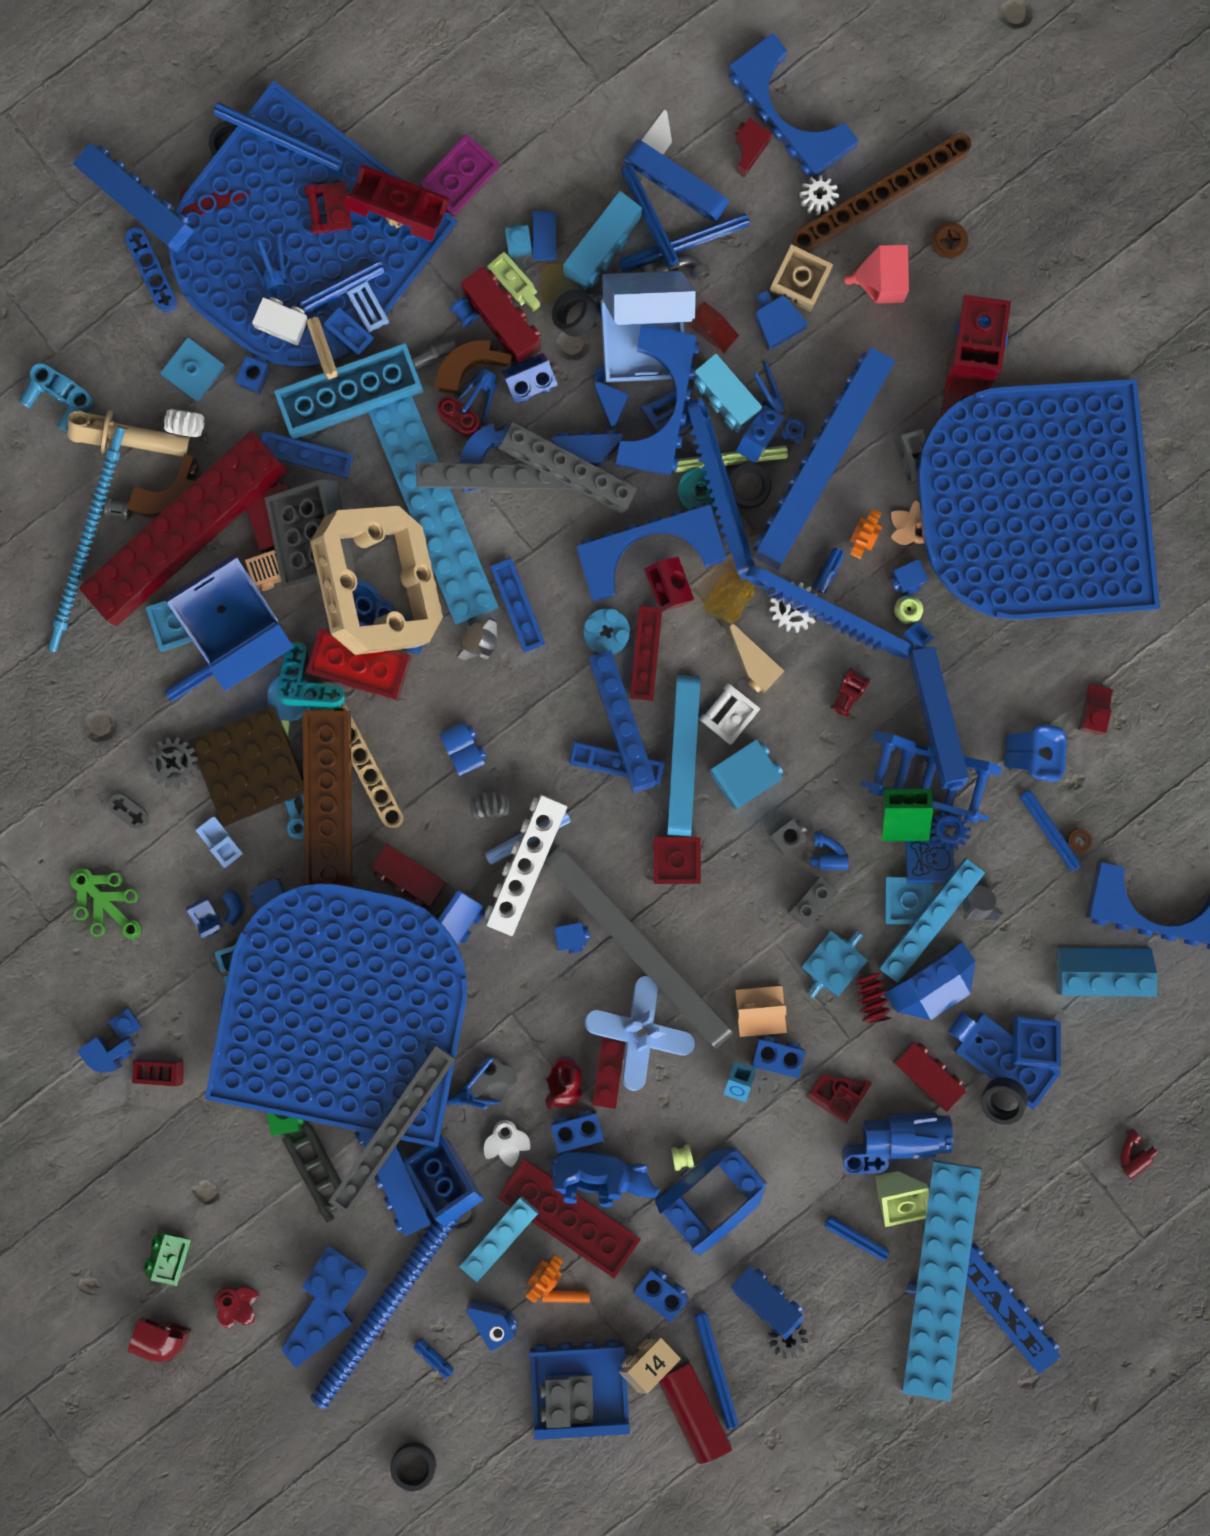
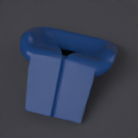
[1004,724,1067,782]

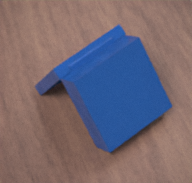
[164,554,293,691]

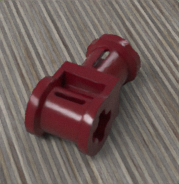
[830,667,871,717]

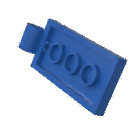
[948,1012,1061,1110]

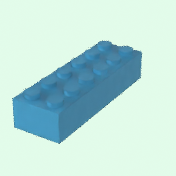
[274,343,423,439]

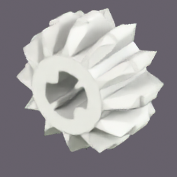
[799,175,839,217]
[164,409,204,437]

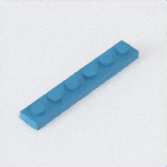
[878,857,985,983]

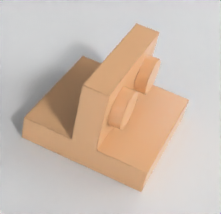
[735,986,787,1037]

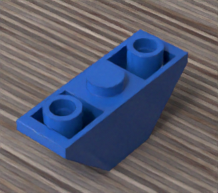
[552,430,623,466]

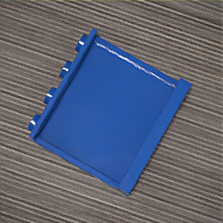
[529,1340,630,1440]

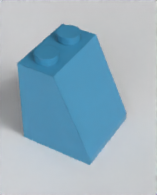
[709,739,783,810]

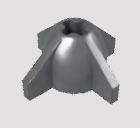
[456,617,497,660]
[963,882,1003,920]

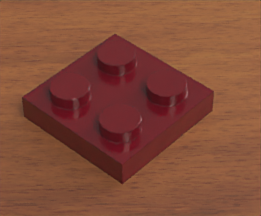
[653,837,701,884]

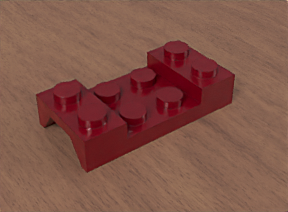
[344,165,449,242]

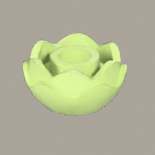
[894,595,923,624]

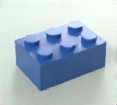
[403,1135,484,1227]

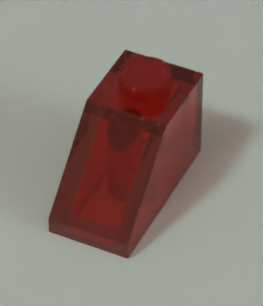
[688,301,739,354]

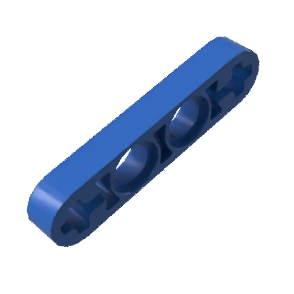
[125,227,177,312]

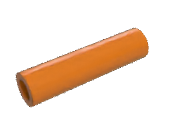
[542,1290,590,1303]

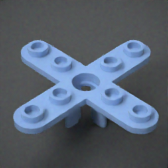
[585,976,695,1091]

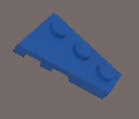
[281,1298,352,1368]

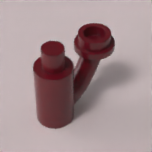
[1120,1129,1159,1180]

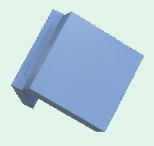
[600,271,695,383]

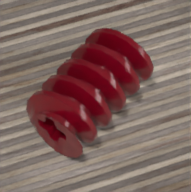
[853,972,892,1023]

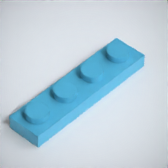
[460,1196,539,1282]

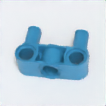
[18,363,94,433]

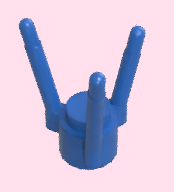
[247,233,287,290]
[753,362,785,414]
[456,368,498,424]

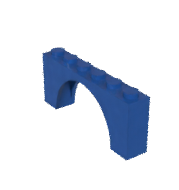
[728,33,858,179]
[616,325,700,476]
[576,503,728,602]
[1086,862,1210,950]

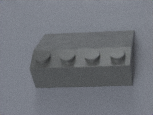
[265,479,355,589]

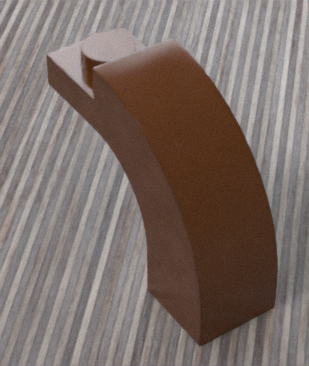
[435,340,513,396]
[127,454,199,517]

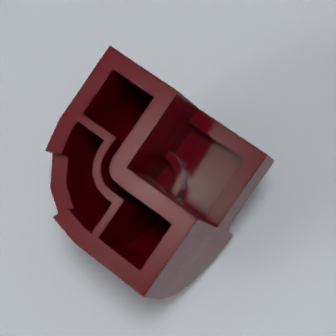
[128,1316,191,1362]

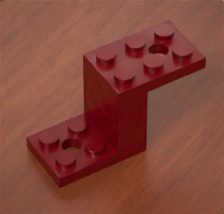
[940,294,1011,418]

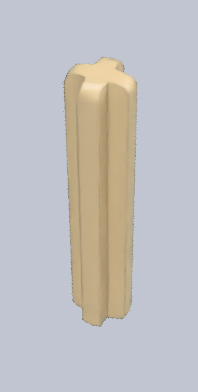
[307,317,338,379]

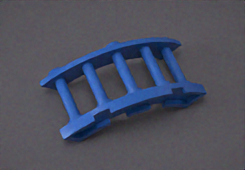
[860,731,1002,823]

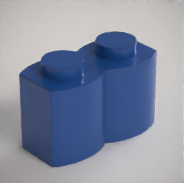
[439,722,487,777]

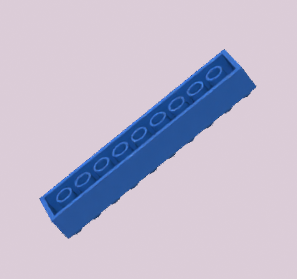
[753,347,896,570]

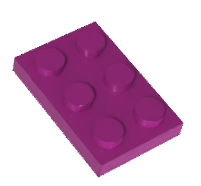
[420,134,501,217]

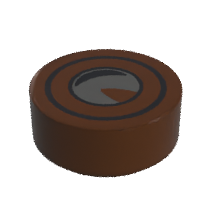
[1067,829,1092,853]

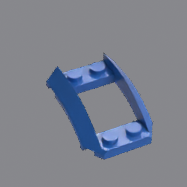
[655,1147,767,1255]

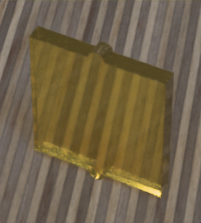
[539,264,582,303]

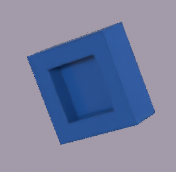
[903,620,934,650]
[109,1008,142,1041]

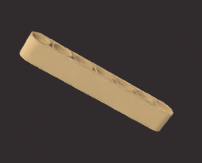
[316,682,404,828]

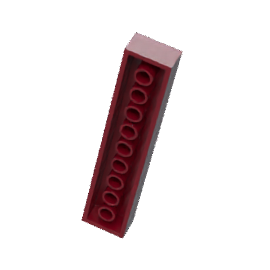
[79,431,288,627]

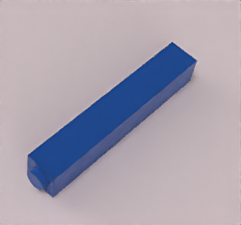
[909,646,969,791]

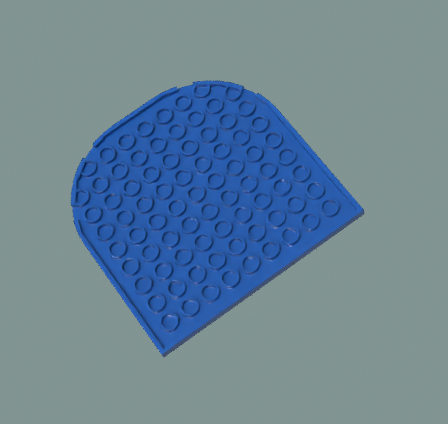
[169,80,458,368]
[917,379,1160,620]
[205,883,467,1147]

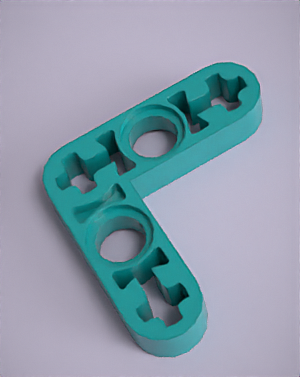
[277,642,345,709]

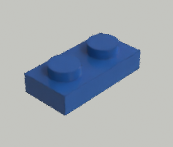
[323,307,374,356]

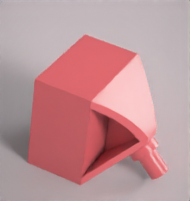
[845,245,909,303]

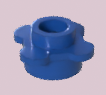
[781,417,808,444]

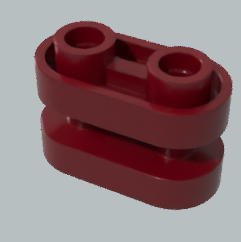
[437,396,481,438]

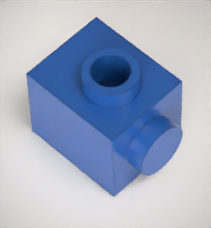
[890,559,929,596]
[554,922,590,954]

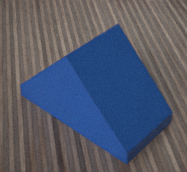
[594,382,629,430]

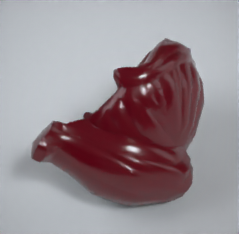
[545,1056,582,1109]

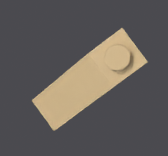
[729,624,784,693]

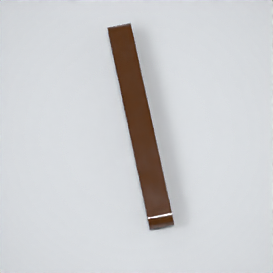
[792,133,971,253]

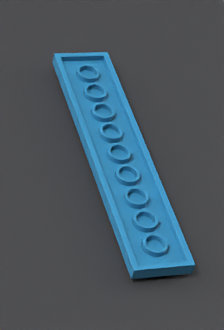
[369,396,499,626]
[903,1160,982,1401]

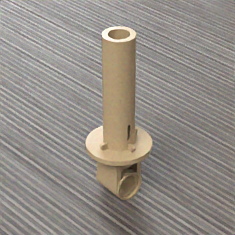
[67,410,190,457]

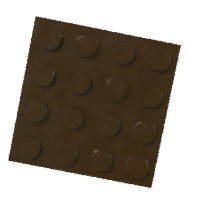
[189,705,304,827]

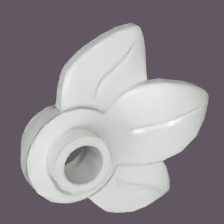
[484,1120,530,1167]

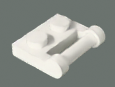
[698,683,760,745]

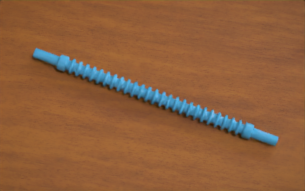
[47,427,125,652]

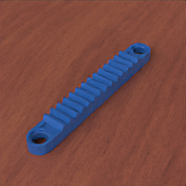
[688,398,755,579]
[745,565,913,659]

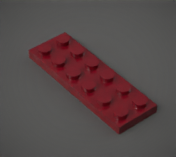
[497,1158,641,1279]

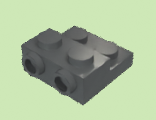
[540,1373,593,1428]

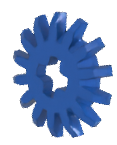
[930,811,971,850]

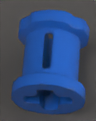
[450,297,480,328]

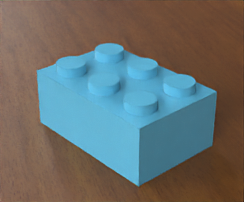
[693,354,762,434]

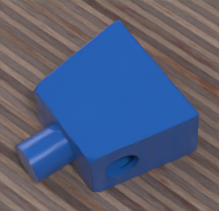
[755,290,808,351]

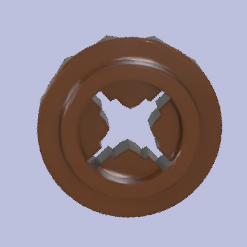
[931,222,968,259]

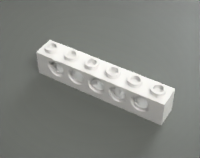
[483,793,568,936]

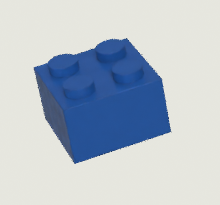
[301,1246,368,1314]

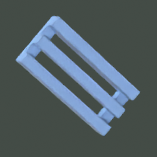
[346,281,389,334]

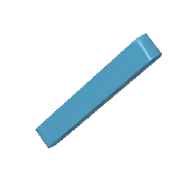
[667,675,700,837]

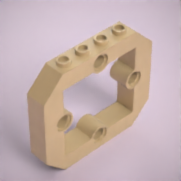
[310,506,443,655]

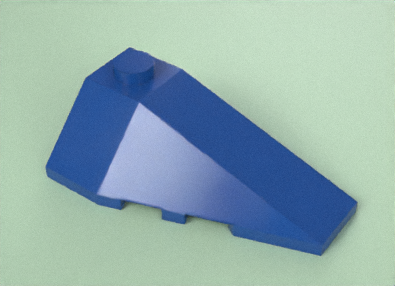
[327,579,423,655]

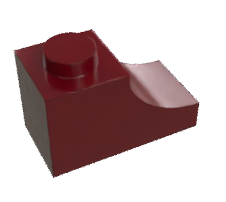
[735,118,772,177]
[1078,684,1113,735]

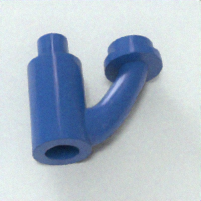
[810,830,849,870]

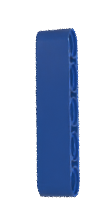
[623,139,729,222]

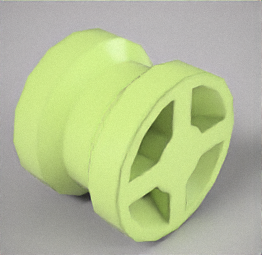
[671,1144,694,1171]

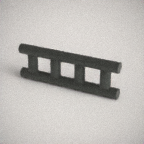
[282,1124,355,1223]

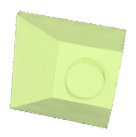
[875,1171,929,1227]

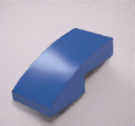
[531,211,556,261]

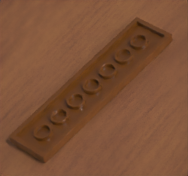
[303,710,353,887]

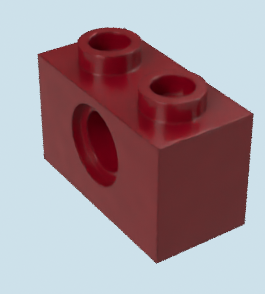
[644,556,694,612]

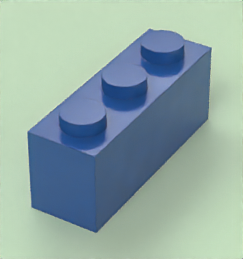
[731,1267,804,1340]

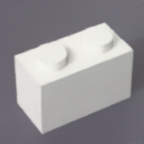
[252,297,308,346]

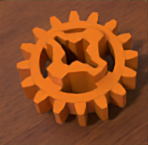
[850,508,882,559]
[525,1253,563,1303]

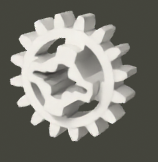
[769,581,818,633]

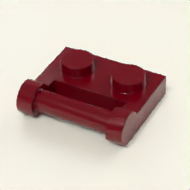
[304,181,353,234]

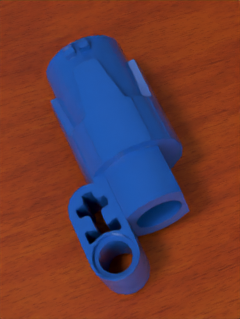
[841,1113,953,1174]

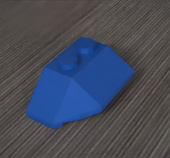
[885,942,976,1020]

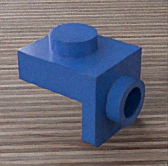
[186,896,222,938]

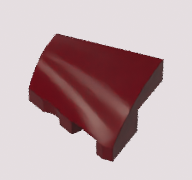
[806,1074,872,1123]

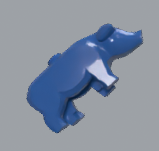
[550,1151,660,1207]

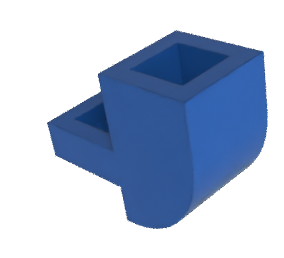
[77,1036,136,1073]

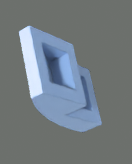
[195,815,243,868]

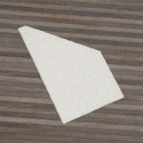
[641,109,672,155]

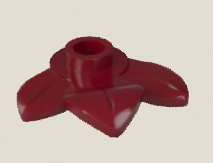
[215,1286,260,1329]

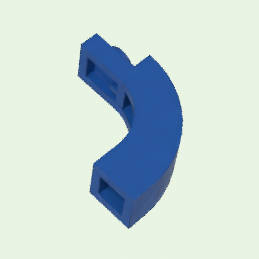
[459,423,511,493]

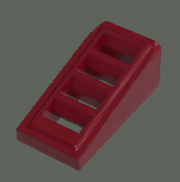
[132,1059,184,1087]

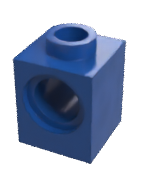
[235,355,270,395]

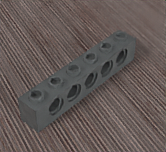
[498,422,637,514]

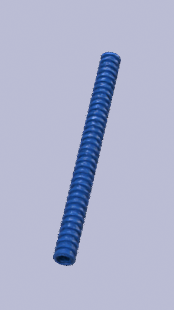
[310,1215,462,1409]

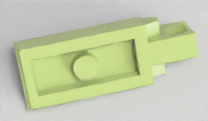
[487,252,541,312]

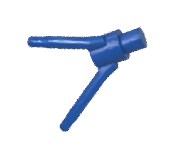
[447,1057,500,1109]

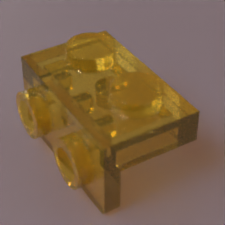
[702,569,756,626]

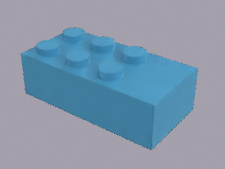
[563,191,642,292]

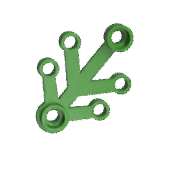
[70,868,142,939]

